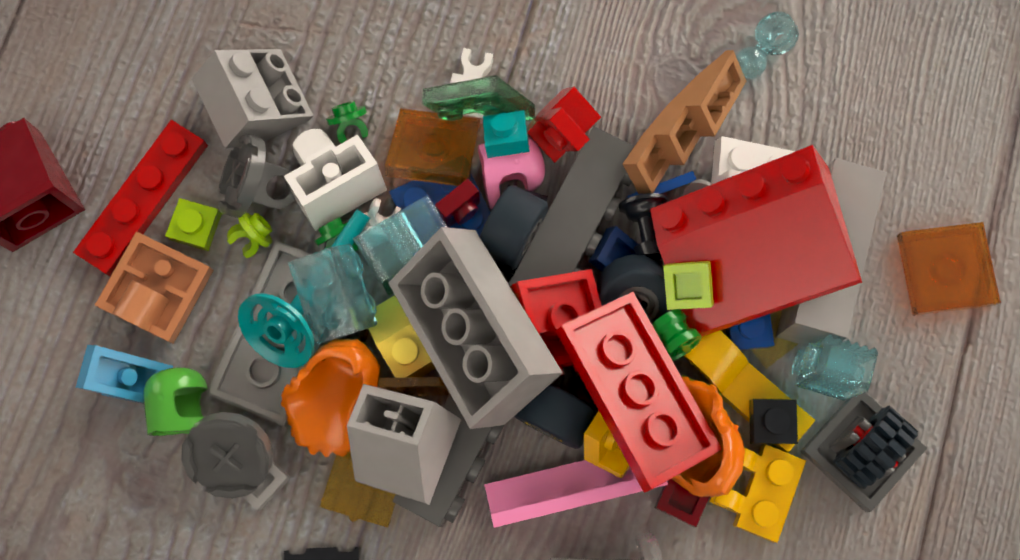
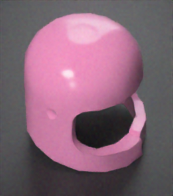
[477,136,545,210]

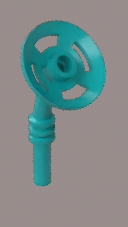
[238,209,371,368]

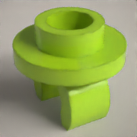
[227,212,273,258]

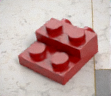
[510,269,602,376]

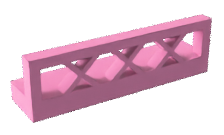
[484,460,668,528]

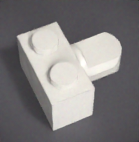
[284,129,387,231]

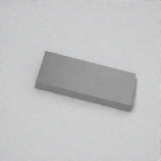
[206,240,354,427]

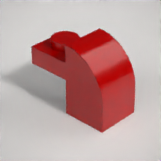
[527,86,601,163]

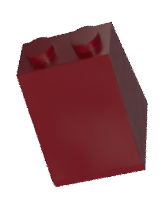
[0,118,85,252]

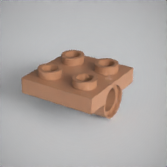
[95,231,214,344]

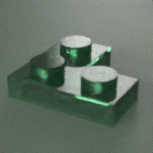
[422,75,535,121]

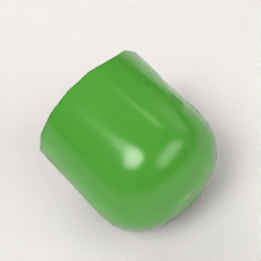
[143,367,208,436]

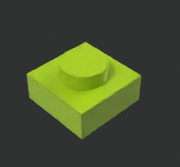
[165,198,222,251]
[663,261,714,310]

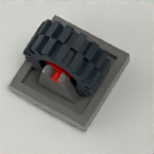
[800,388,927,512]

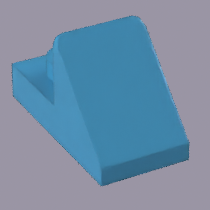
[75,345,173,404]

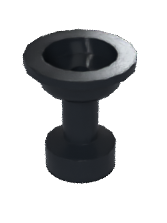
[618,193,668,261]

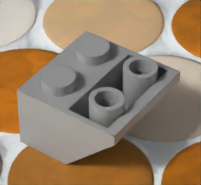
[192,49,313,148]
[347,384,461,505]

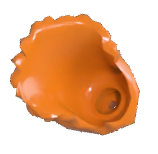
[281,339,380,458]
[671,377,745,497]

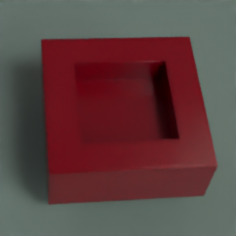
[435,179,480,228]
[654,479,710,527]

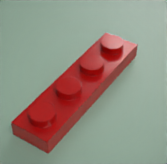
[73,119,208,277]

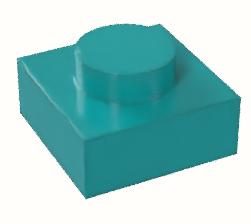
[483,110,530,158]

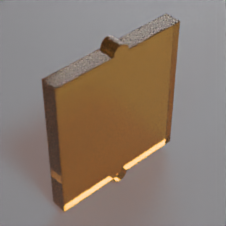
[379,377,450,396]

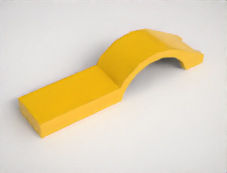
[683,330,816,453]

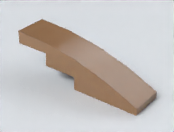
[623,50,747,194]

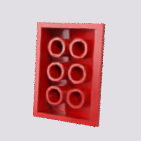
[650,145,862,336]

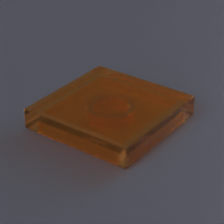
[385,108,480,186]
[897,222,1001,316]

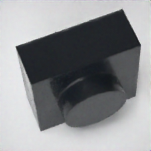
[749,399,798,444]

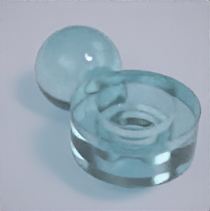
[736,12,799,79]

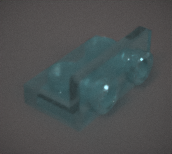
[288,244,377,345]

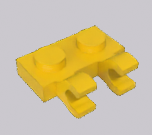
[709,444,806,543]

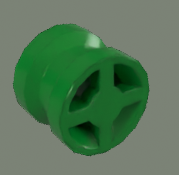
[652,309,702,362]

